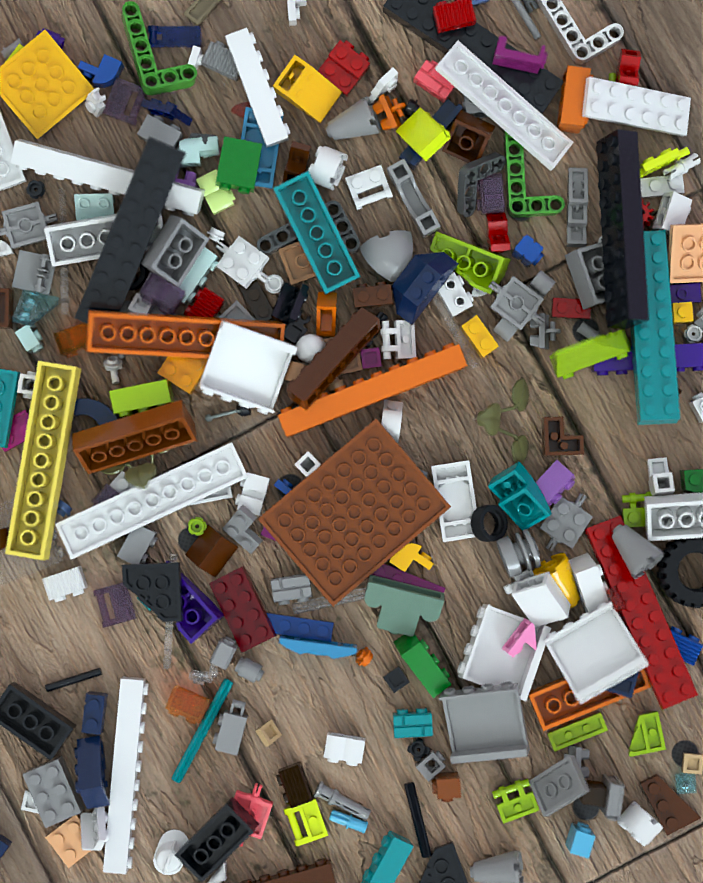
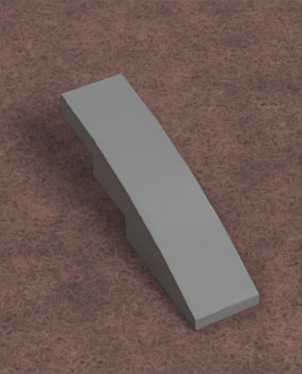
[566,168,588,247]

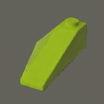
[430,231,511,294]

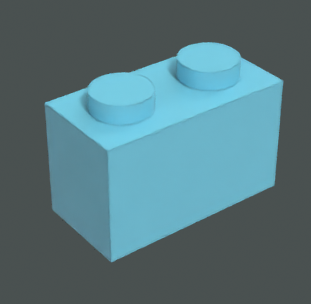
[565,821,596,859]

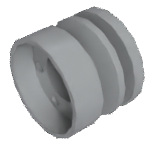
[496,529,541,578]

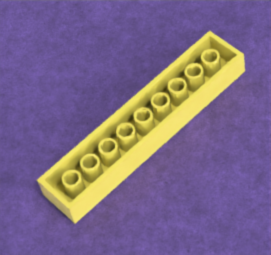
[5,361,81,560]

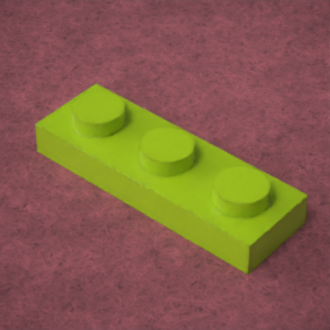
[547,712,608,752]

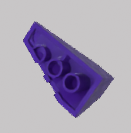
[165,560,224,644]

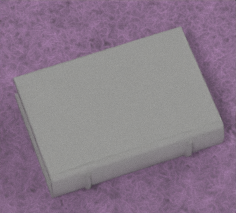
[598,774,625,821]

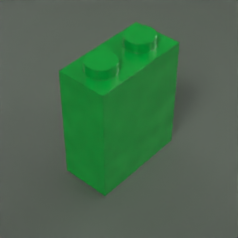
[216,136,262,194]

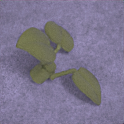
[477,377,529,465]
[101,449,170,490]

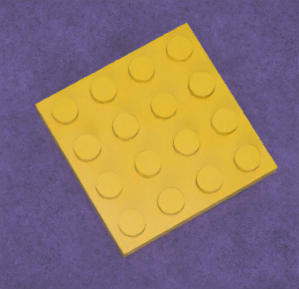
[0,30,94,139]

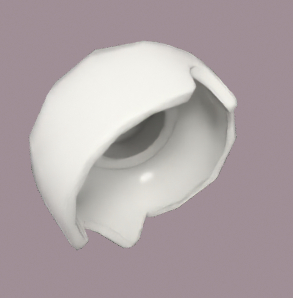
[296,334,326,363]

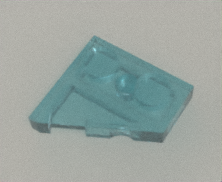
[13,290,59,326]

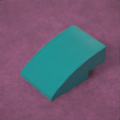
[488,461,552,530]

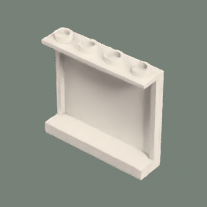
[199,320,297,414]
[543,602,649,704]
[457,604,551,701]

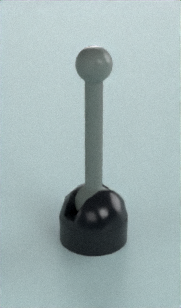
[205,403,251,422]

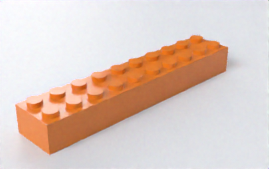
[86,310,285,359]
[278,343,468,438]

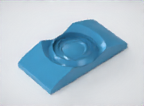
[241,107,284,189]
[279,635,357,659]

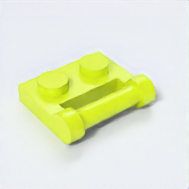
[283,798,328,846]

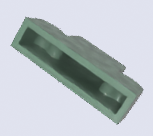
[365,575,444,636]

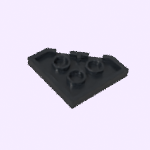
[122,562,183,622]
[419,841,468,883]

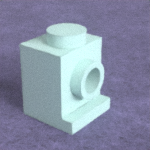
[15,322,44,354]

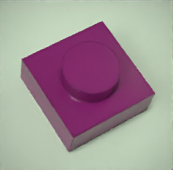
[360,347,382,369]

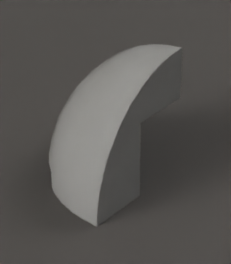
[359,230,413,283]

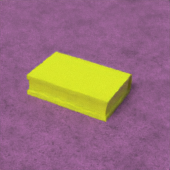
[396,108,451,161]

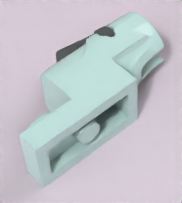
[179,133,219,168]

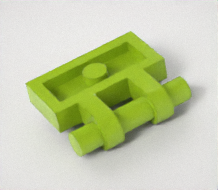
[621,491,652,527]
[492,778,539,824]

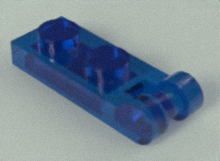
[147,25,201,47]

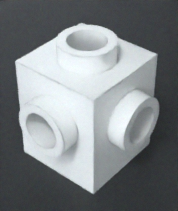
[17,371,36,399]

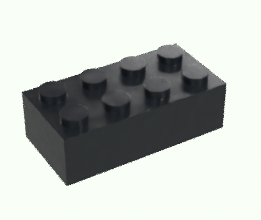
[0,681,77,761]
[175,797,259,883]

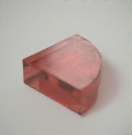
[231,101,251,119]

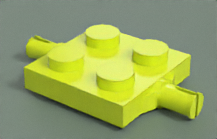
[639,147,690,178]

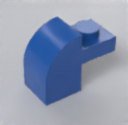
[78,54,124,88]

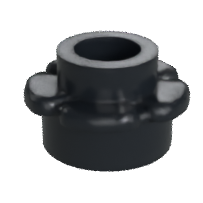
[404,99,420,117]
[26,180,45,199]

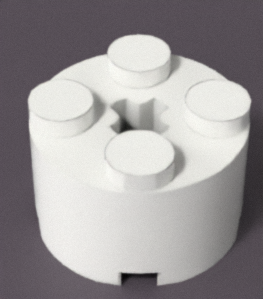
[308,146,348,190]
[617,801,664,847]

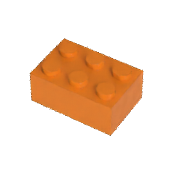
[556,65,593,134]

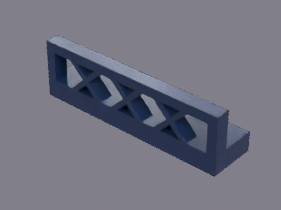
[399,99,463,170]

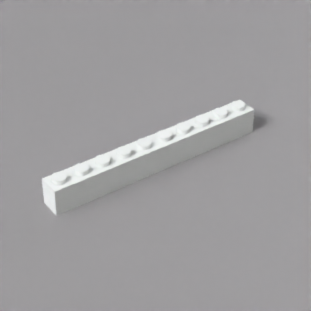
[11,139,205,216]
[103,676,149,874]

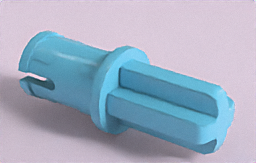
[329,810,368,834]

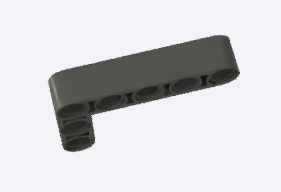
[257,200,360,256]

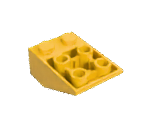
[273,55,342,124]

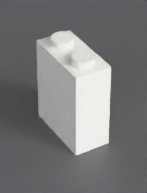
[512,572,571,627]

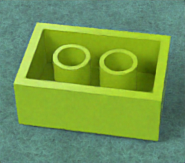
[109,379,175,418]

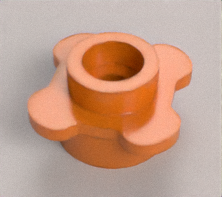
[355,647,373,667]

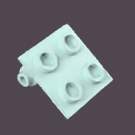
[74,193,115,221]

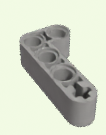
[492,270,556,342]

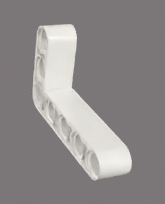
[536,0,624,65]

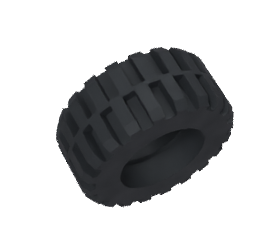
[656,537,703,608]

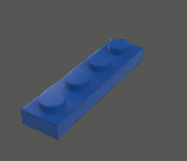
[266,613,334,642]

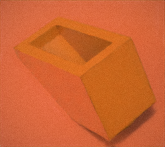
[316,292,337,337]

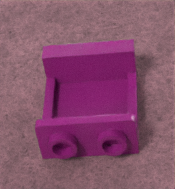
[492,36,548,74]

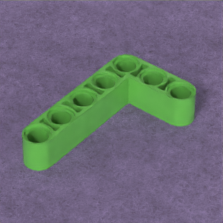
[121,1,197,96]
[503,130,565,218]

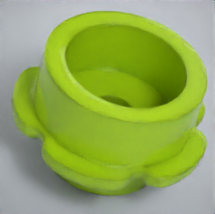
[188,517,207,536]

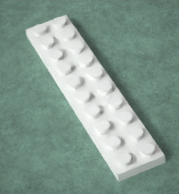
[55,442,248,559]

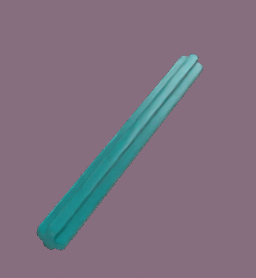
[172,678,233,783]

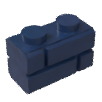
[81,691,108,735]

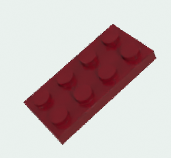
[209,566,277,653]

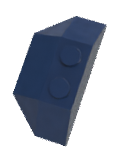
[392,252,459,325]

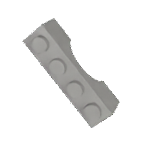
[387,159,441,238]

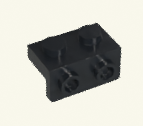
[271,283,309,325]

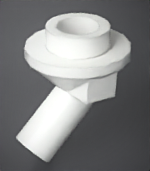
[103,356,123,384]

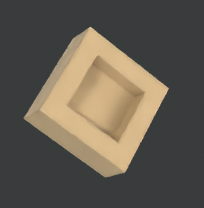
[256,719,282,747]
[681,752,703,775]

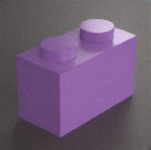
[536,460,575,506]

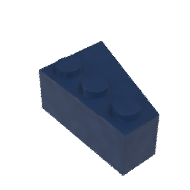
[74,735,110,809]

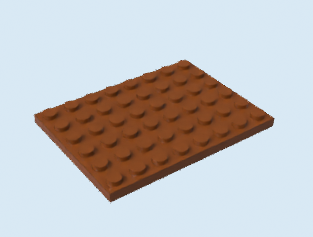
[258,418,451,606]

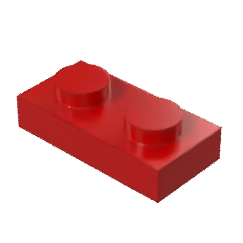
[551,298,591,319]

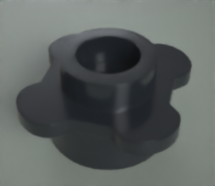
[407,738,430,762]

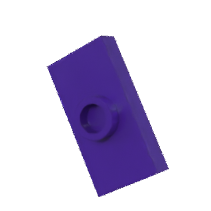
[670,283,702,304]

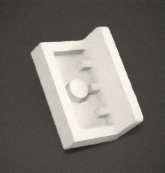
[80,806,109,851]

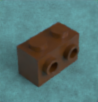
[353,282,393,310]

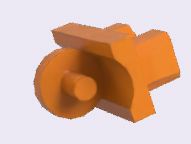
[372,94,406,131]

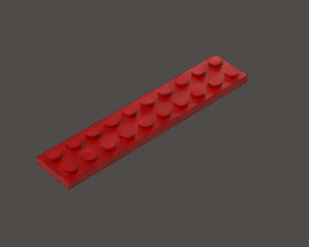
[585,515,698,710]

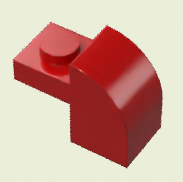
[616,49,641,86]
[486,213,510,253]

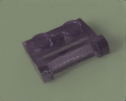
[103,77,147,126]
[93,582,137,628]

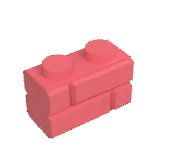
[413,60,456,103]

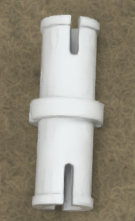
[663,153,701,181]

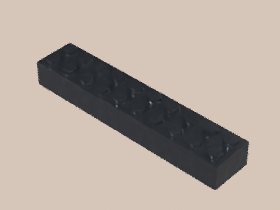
[383,0,564,115]
[596,129,649,329]
[75,136,186,323]

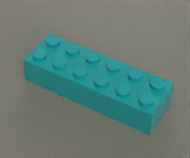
[273,171,360,294]

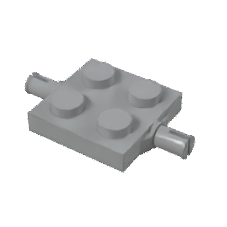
[0,202,58,249]
[488,276,546,330]
[540,493,593,552]

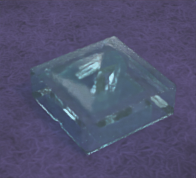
[675,773,697,794]

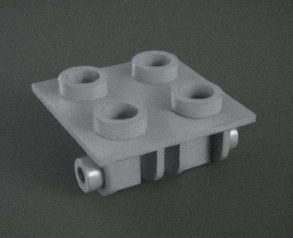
[12,250,56,295]

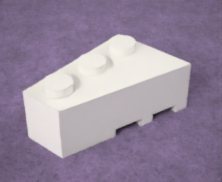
[569,553,614,613]

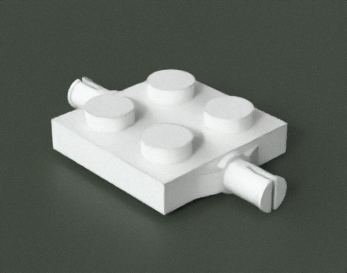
[216,236,270,289]

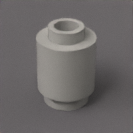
[234,657,264,683]

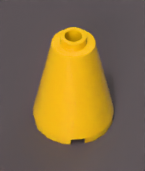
[533,553,580,608]

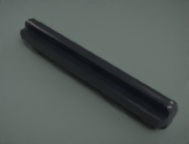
[404,782,432,858]

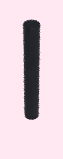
[45,668,102,692]

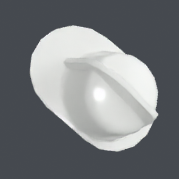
[153,829,188,875]

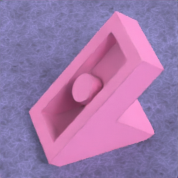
[502,618,537,658]

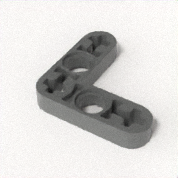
[457,152,506,217]

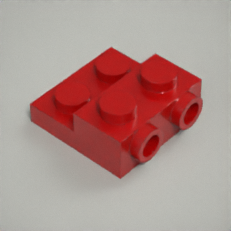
[318,40,370,96]

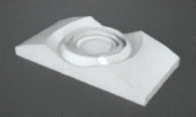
[431,460,477,542]

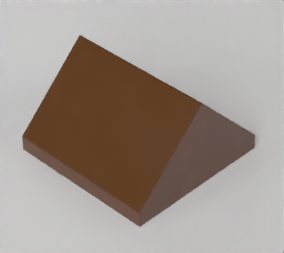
[185,524,238,578]

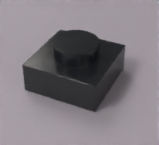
[383,666,410,693]

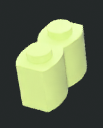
[196,169,235,215]

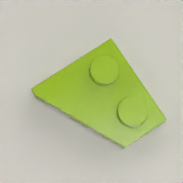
[628,711,666,757]

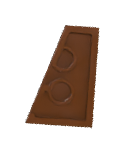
[640,774,701,836]

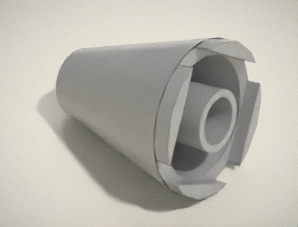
[326,96,381,140]
[612,524,664,579]
[470,850,524,883]

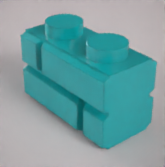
[393,708,433,738]

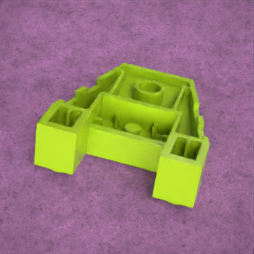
[549,329,632,380]

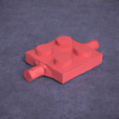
[234,783,273,847]

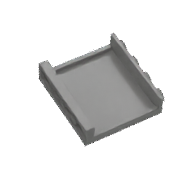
[439,682,530,764]

